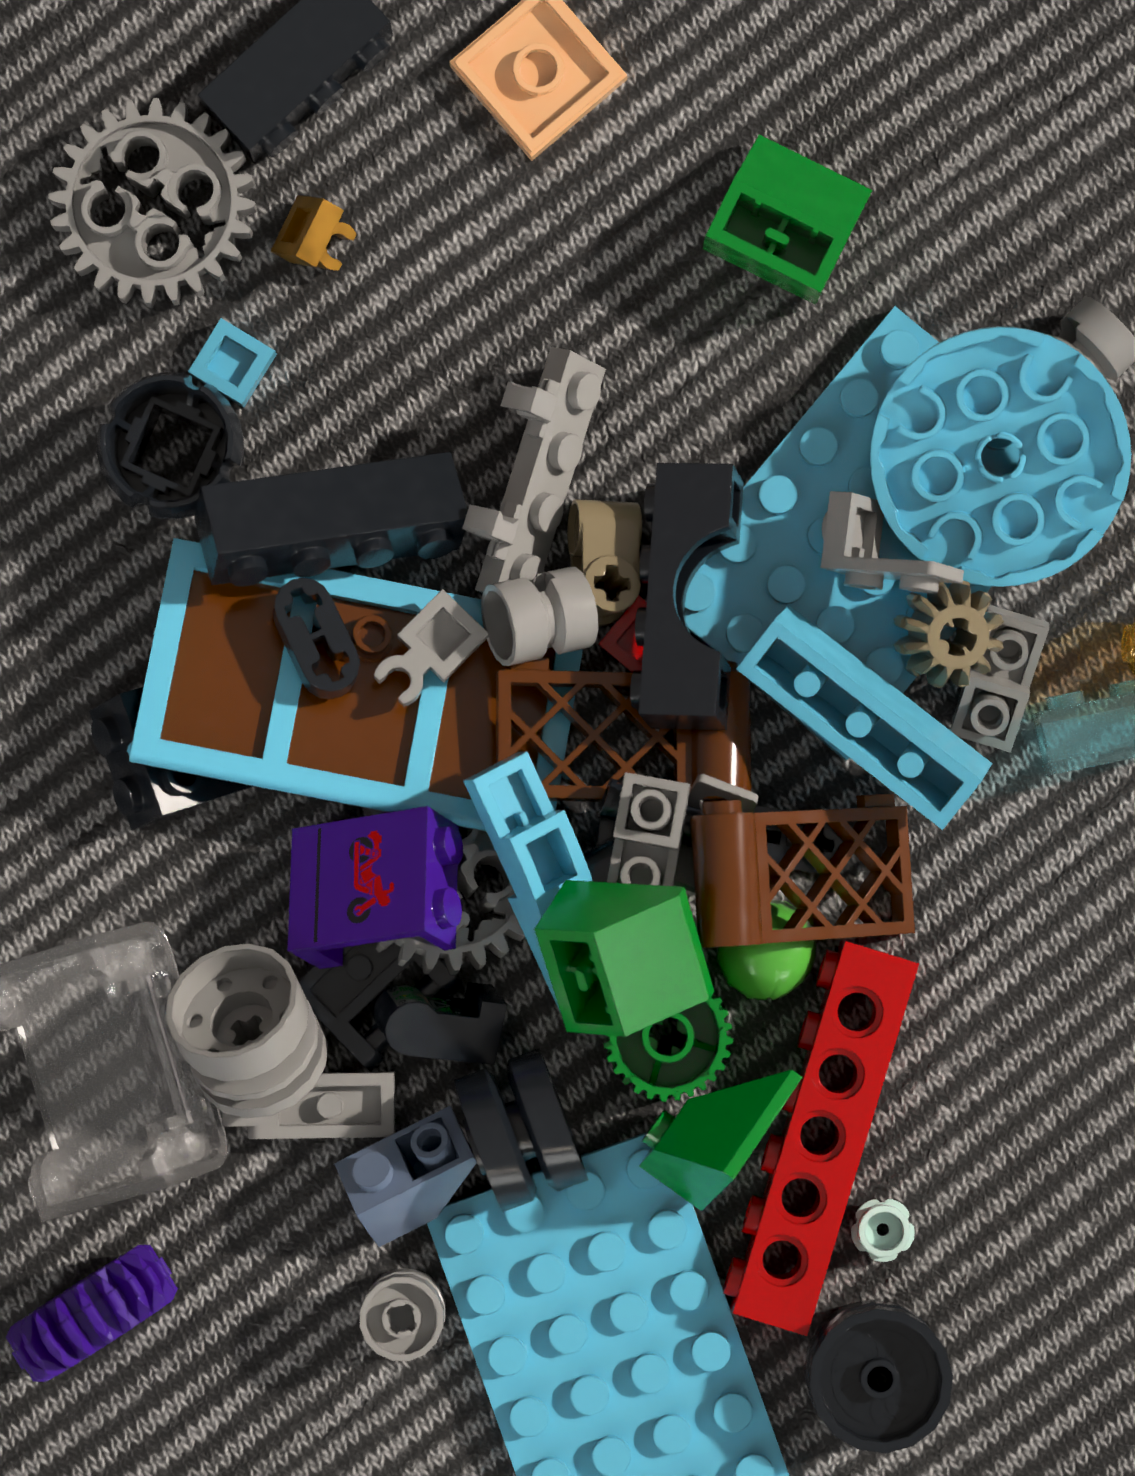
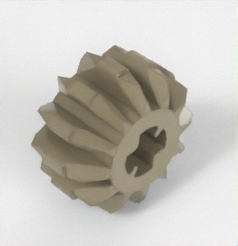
[893,580,1004,688]

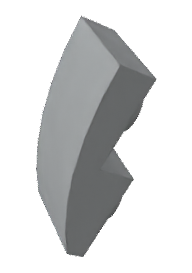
[950,605,1049,753]
[607,772,690,886]

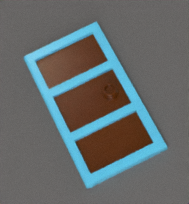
[127,538,583,831]

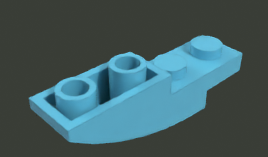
[463,751,593,1013]

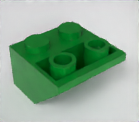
[703,134,873,305]
[534,880,714,1037]

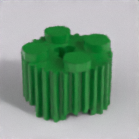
[603,995,733,1102]

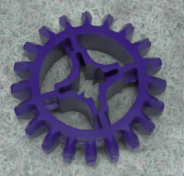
[6,1245,178,1382]

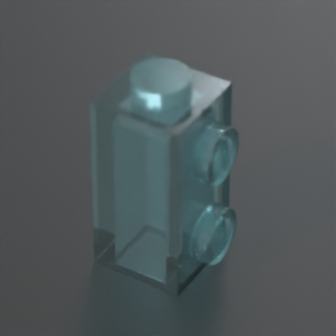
[1032,680,1135,777]

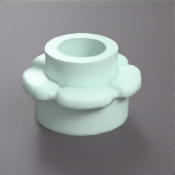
[851,1199,915,1262]

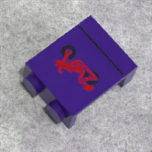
[287,806,463,969]

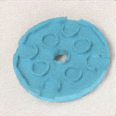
[870,326,1131,587]

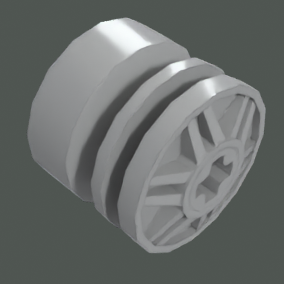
[166,943,328,1118]

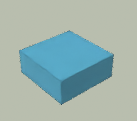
[188,318,277,408]

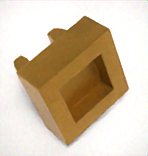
[270,195,357,270]

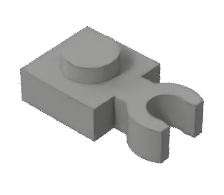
[374,589,489,707]

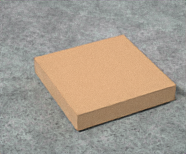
[449,0,627,161]

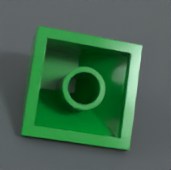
[639,1070,803,1211]

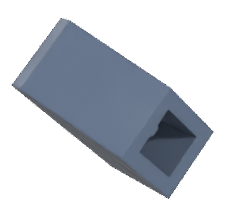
[334,1106,477,1247]

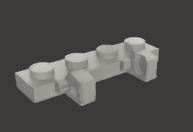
[462,347,606,593]

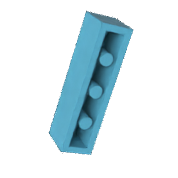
[737,605,992,830]

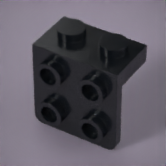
[89,687,255,831]

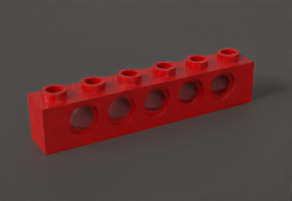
[723,940,919,1336]

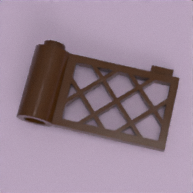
[496,658,751,802]
[690,794,915,948]

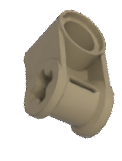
[567,499,642,627]

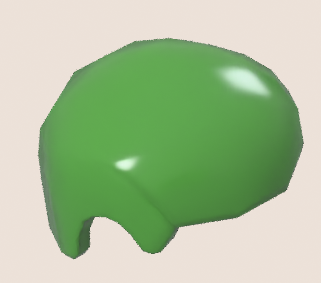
[717,900,817,1001]

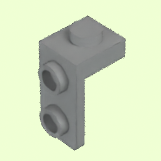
[821,491,964,593]

